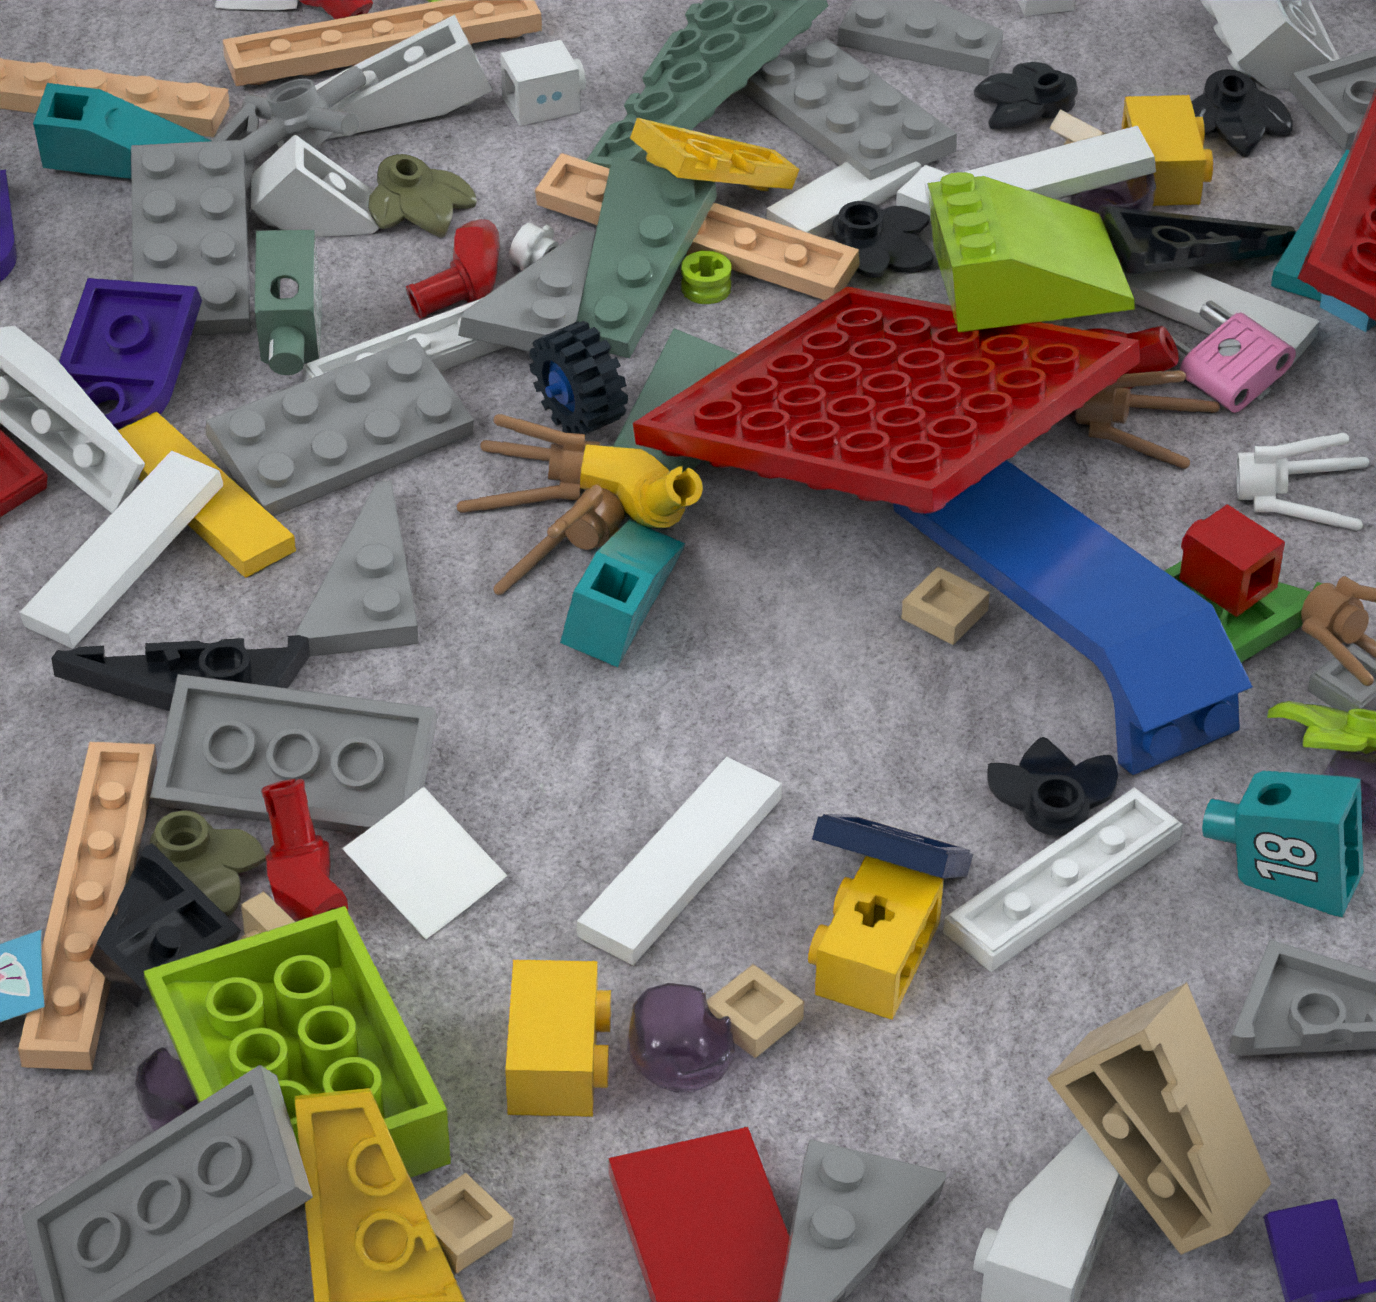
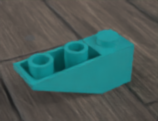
[33,83,212,179]
[560,520,685,667]

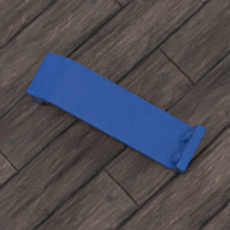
[893,460,1253,775]

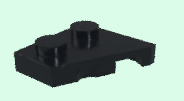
[89,843,241,1008]

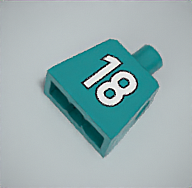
[1202,770,1364,917]

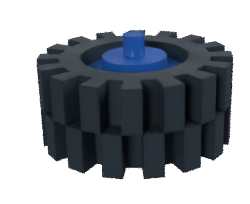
[529,321,628,435]

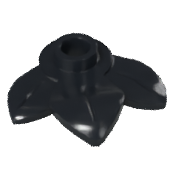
[973,62,1078,129]
[1191,69,1292,157]
[832,201,934,278]
[987,737,1118,836]

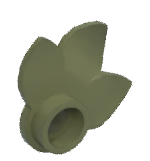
[368,154,477,238]
[149,810,266,916]

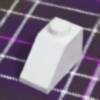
[251,135,380,237]

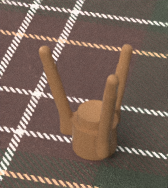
[1076,370,1220,469]
[457,414,600,513]
[493,485,625,595]
[1301,576,1376,686]

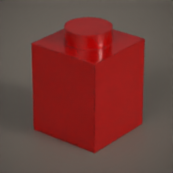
[1179,504,1285,617]

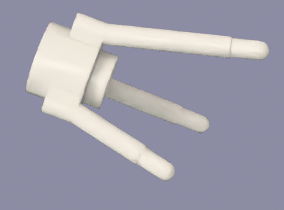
[1236,433,1370,531]

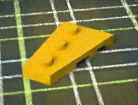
[630,118,800,191]
[295,1088,466,1302]

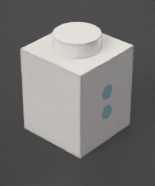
[501,40,586,126]

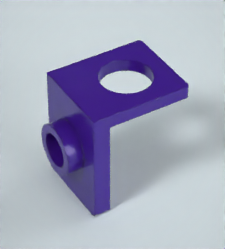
[1263,1198,1376,1302]

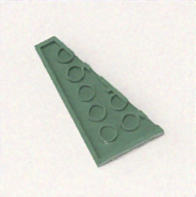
[586,0,829,169]

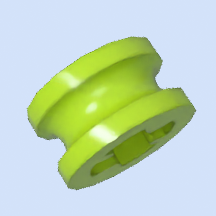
[681,251,732,304]

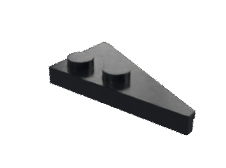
[1103,206,1296,274]
[51,635,310,711]

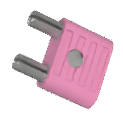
[1172,300,1296,413]

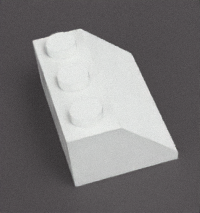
[1201,0,1340,91]

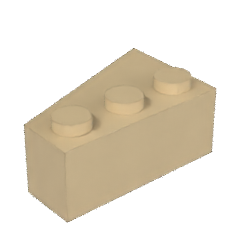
[1047,983,1271,1255]

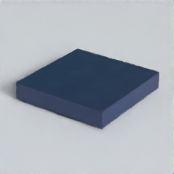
[812,814,973,878]

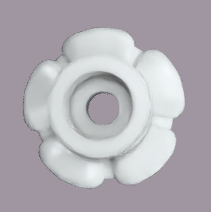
[509,223,559,271]

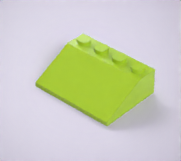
[927,172,1135,332]
[143,906,451,1178]

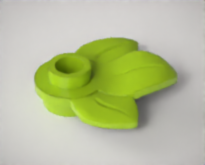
[1267,701,1376,761]

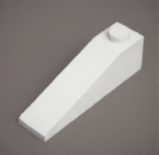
[267,15,493,148]
[0,326,145,513]
[973,1128,1126,1302]

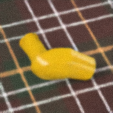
[580,444,703,528]

